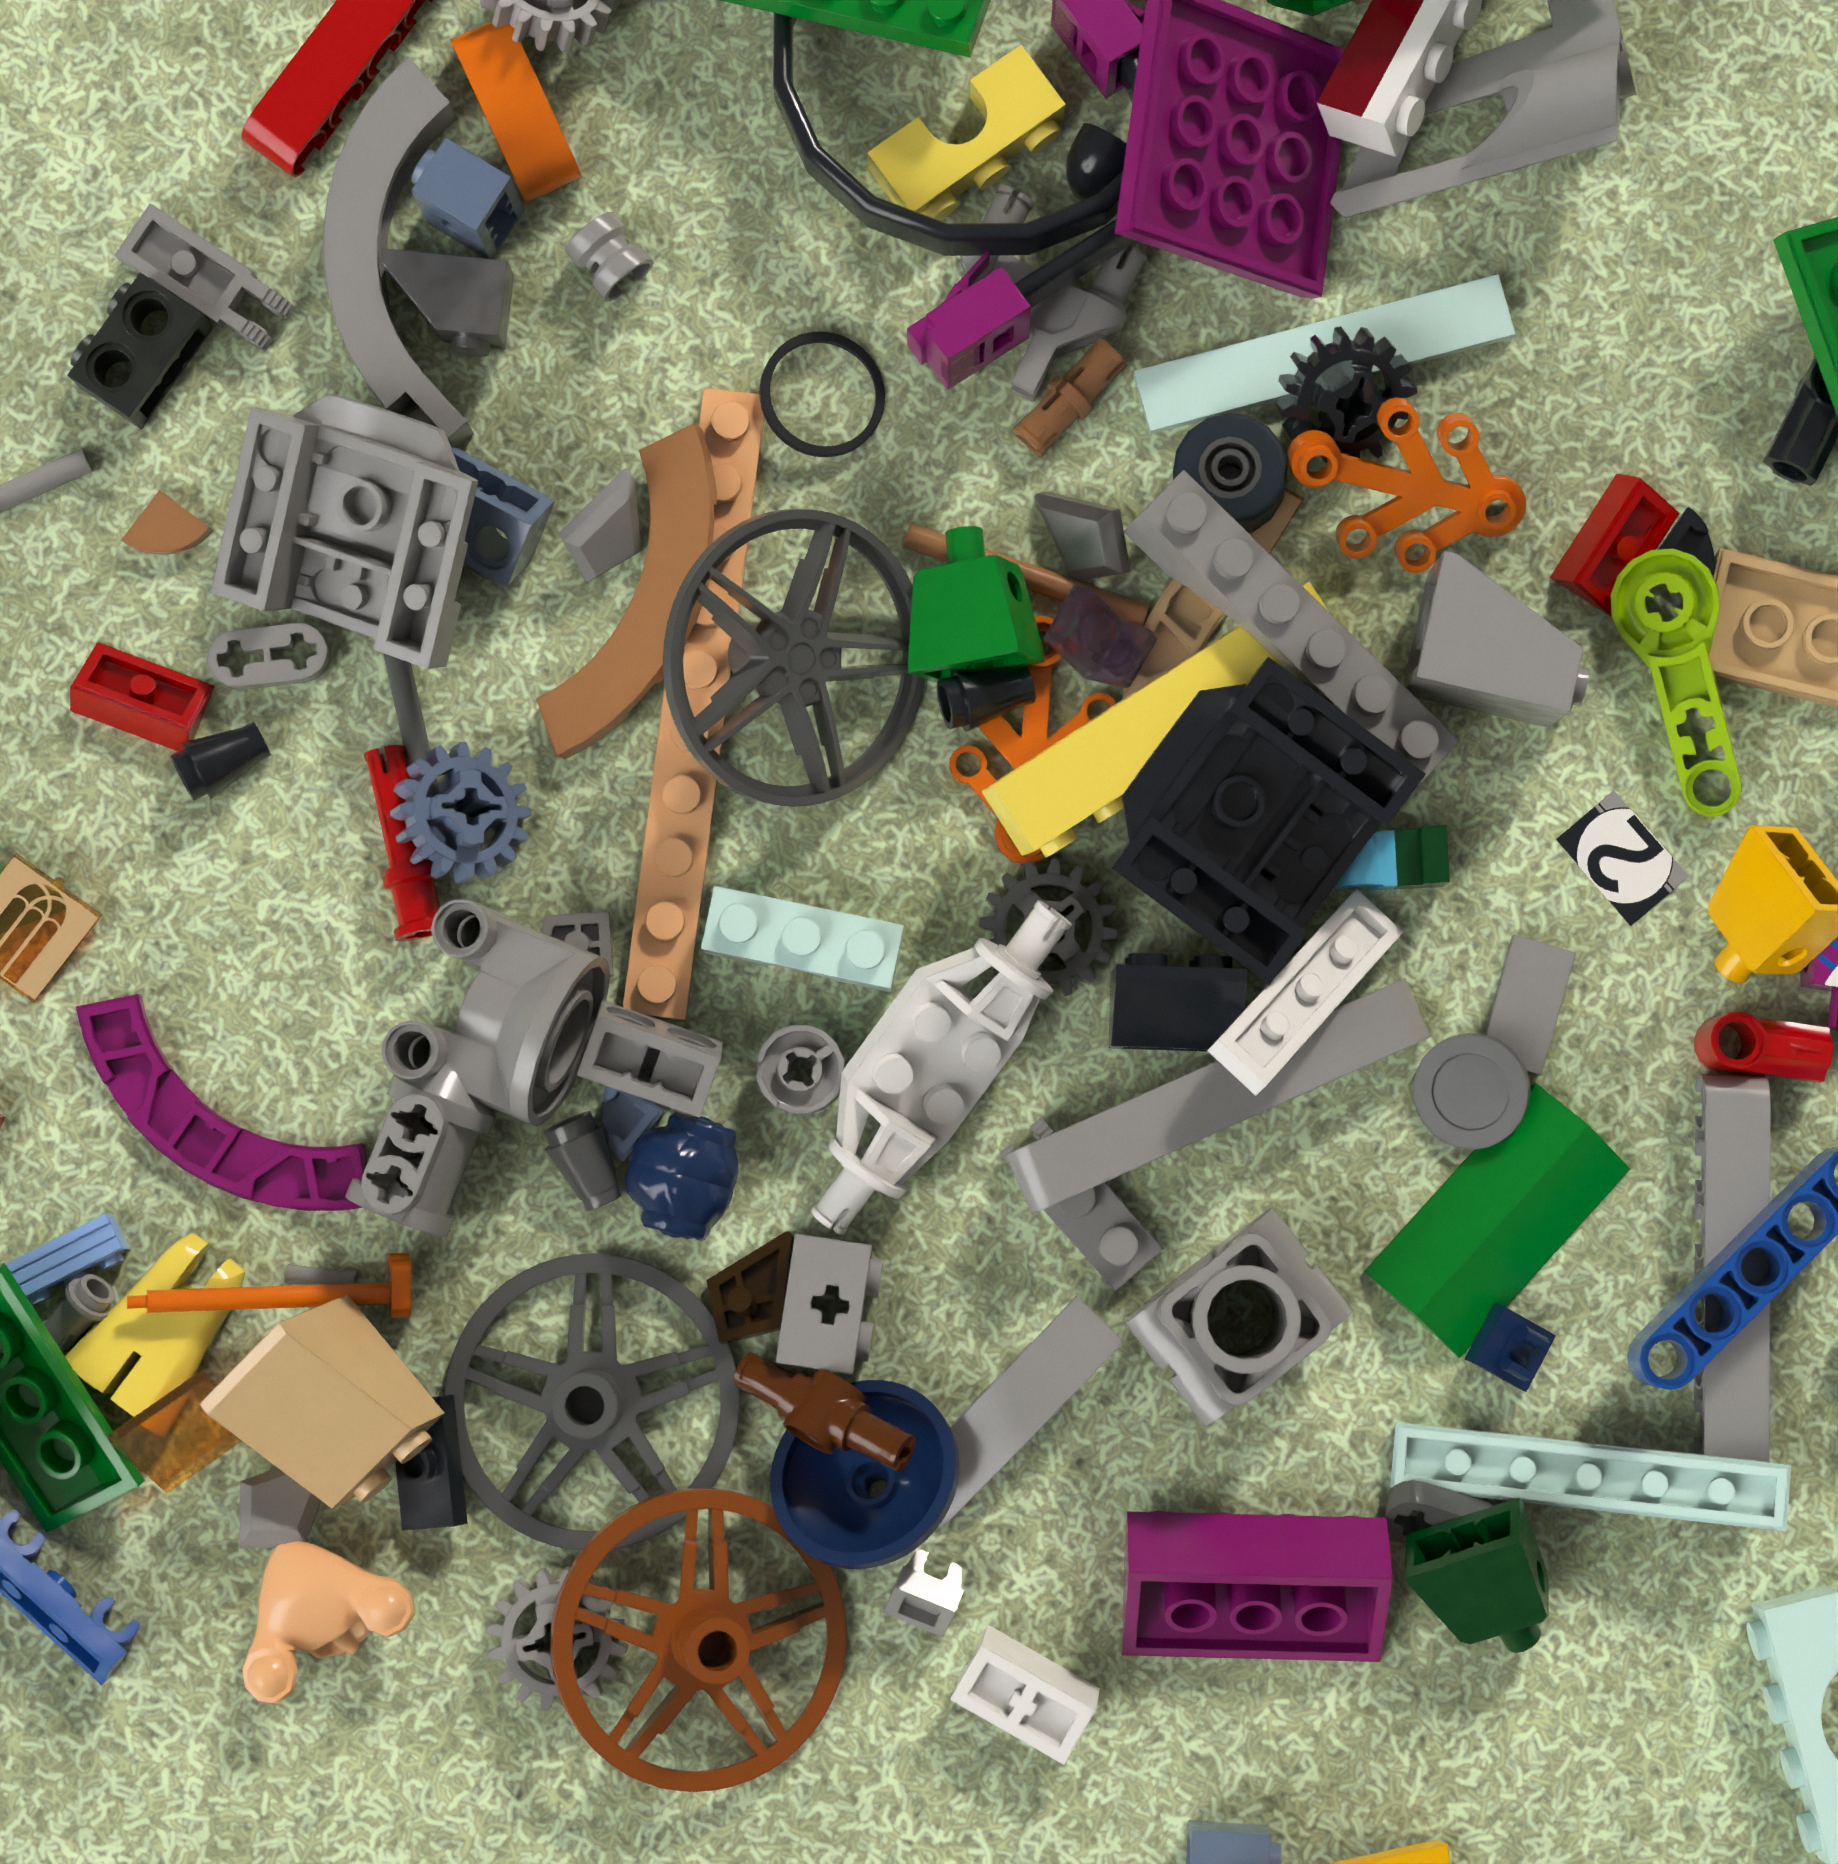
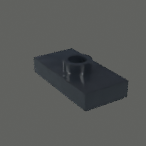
[395,1394,468,1530]

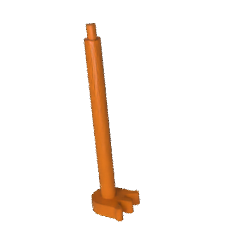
[127,1253,411,1319]

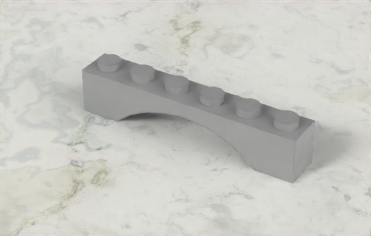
[1123,470,1460,787]

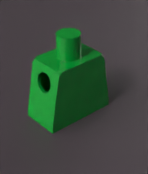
[908,526,1045,682]

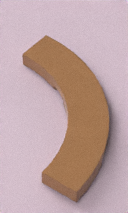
[536,423,717,760]

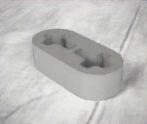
[207,623,331,690]

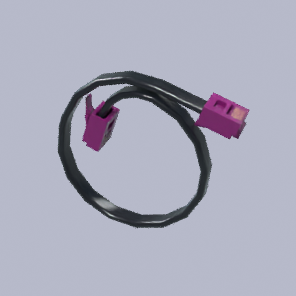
[773,0,1145,390]

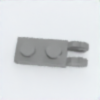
[114,204,295,351]
[1000,1117,1164,1291]

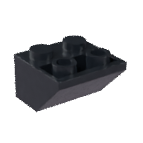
[1108,953,1248,1052]

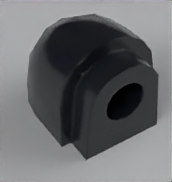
[1066,123,1127,201]

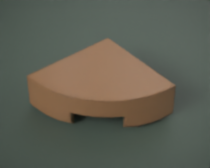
[121,490,213,555]

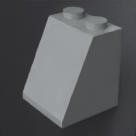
[1403,551,1589,728]

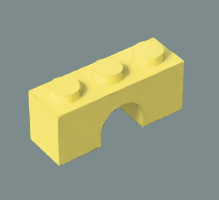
[867,44,1066,221]

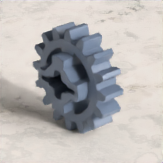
[390,742,532,884]

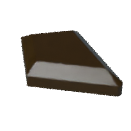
[706,1231,794,1344]

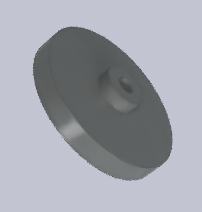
[1413,1033,1530,1149]

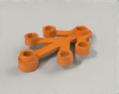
[1287,398,1526,573]
[949,616,1117,865]

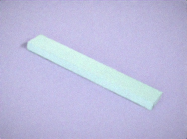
[1133,274,1515,435]
[1390,1422,1791,1531]

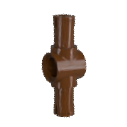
[734,1352,917,1472]

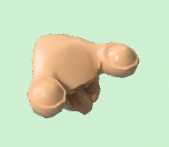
[242,1541,415,1704]

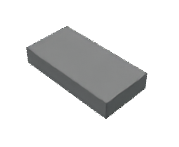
[1484,935,1576,1076]

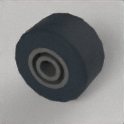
[1173,413,1288,533]

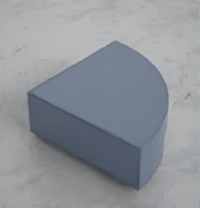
[601,1086,665,1162]

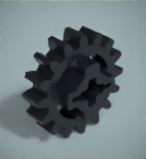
[1276,326,1417,465]

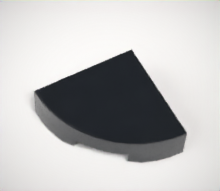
[1657,507,1715,576]

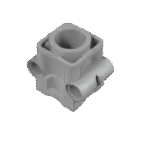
[1125,1207,1353,1426]

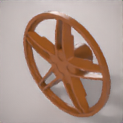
[550,1488,847,1792]

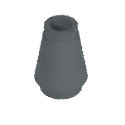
[544,1111,622,1211]

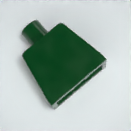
[1404,1498,1549,1653]

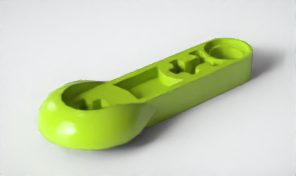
[1610,549,1742,817]

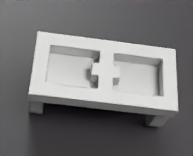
[950,1625,1100,1765]

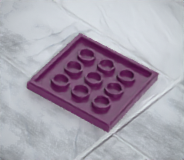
[1115,0,1345,299]

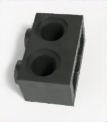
[67,272,213,430]

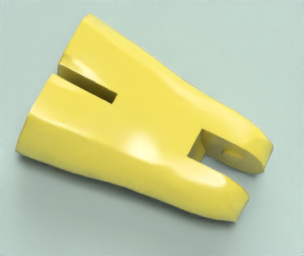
[65,1232,246,1433]

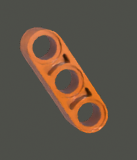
[450,20,582,204]

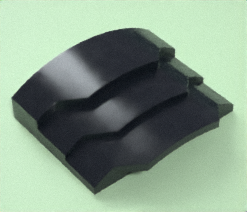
[1111,657,1426,985]

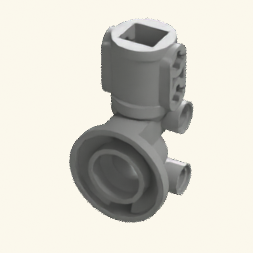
[345,899,610,1237]

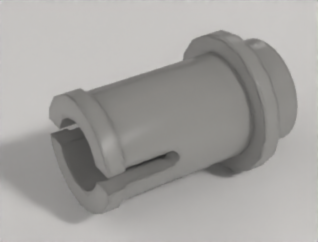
[43,1274,115,1355]

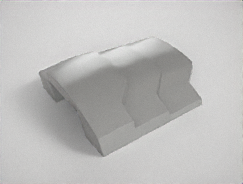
[210,394,478,669]

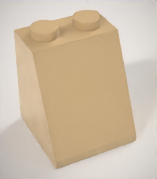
[199,1295,445,1508]

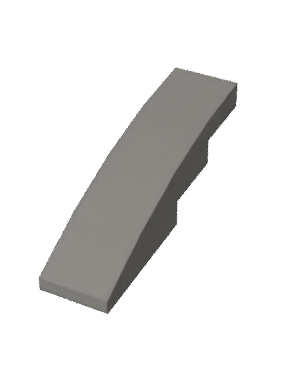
[941,1296,1124,1527]

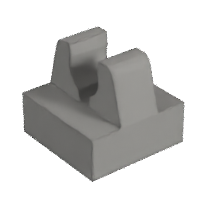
[884,1550,964,1637]

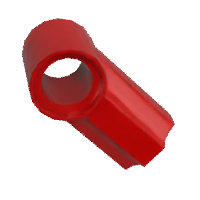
[1694,1012,1833,1083]

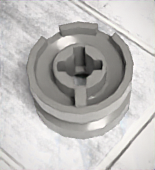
[756,1025,845,1115]

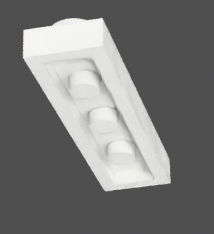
[1207,888,1403,1096]

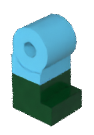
[1333,824,1450,890]

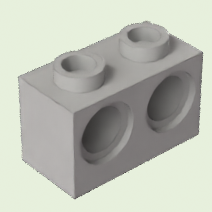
[577,1000,723,1118]

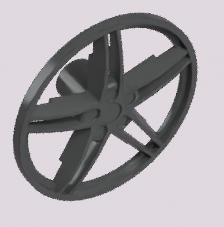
[663,509,925,807]
[445,1253,740,1550]

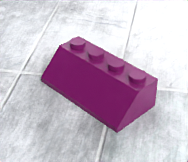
[1122,1511,1393,1662]

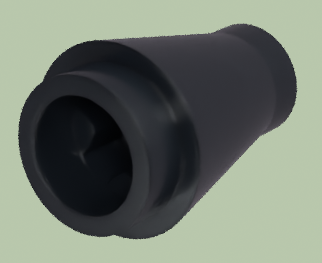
[937,666,1036,732]
[170,722,271,801]

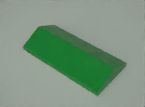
[1364,1083,1630,1358]
[0,1263,145,1533]

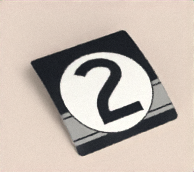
[1556,790,1689,926]

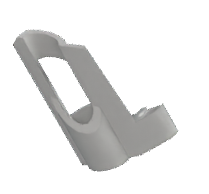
[1330,0,1637,218]

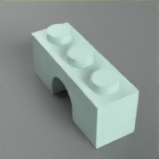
[701,886,904,992]

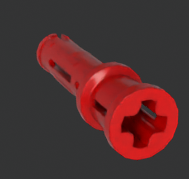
[364,745,440,942]

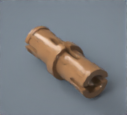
[1012,338,1128,457]

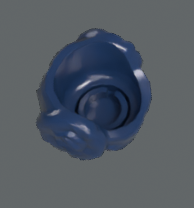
[625,1112,739,1241]

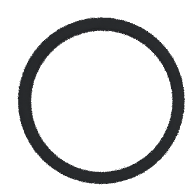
[759,332,885,457]

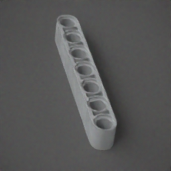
[1006,978,1432,1214]
[1694,1074,1771,1462]

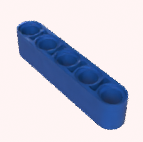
[1627,1146,1838,1390]

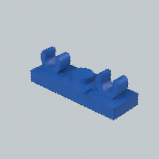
[0,1510,140,1686]

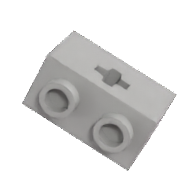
[776,1233,883,1374]

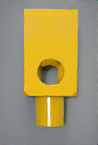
[1708,825,1838,983]

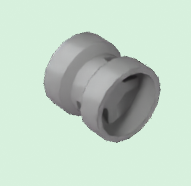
[566,212,654,301]

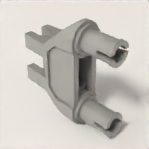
[960,185,1148,402]

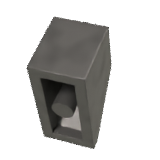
[380,248,514,357]

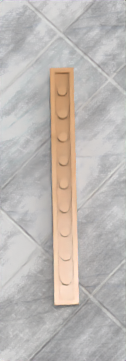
[623,388,765,1021]

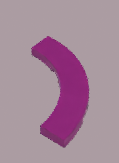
[76,994,367,1211]

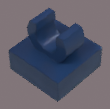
[1465,1302,1556,1392]

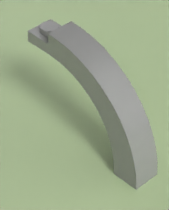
[323,57,474,448]

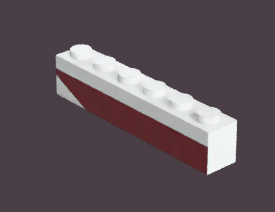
[1317,0,1482,157]

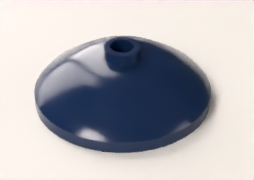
[770,1380,959,1569]

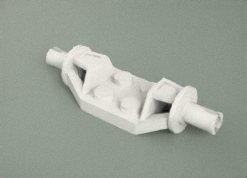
[811,900,1072,1235]

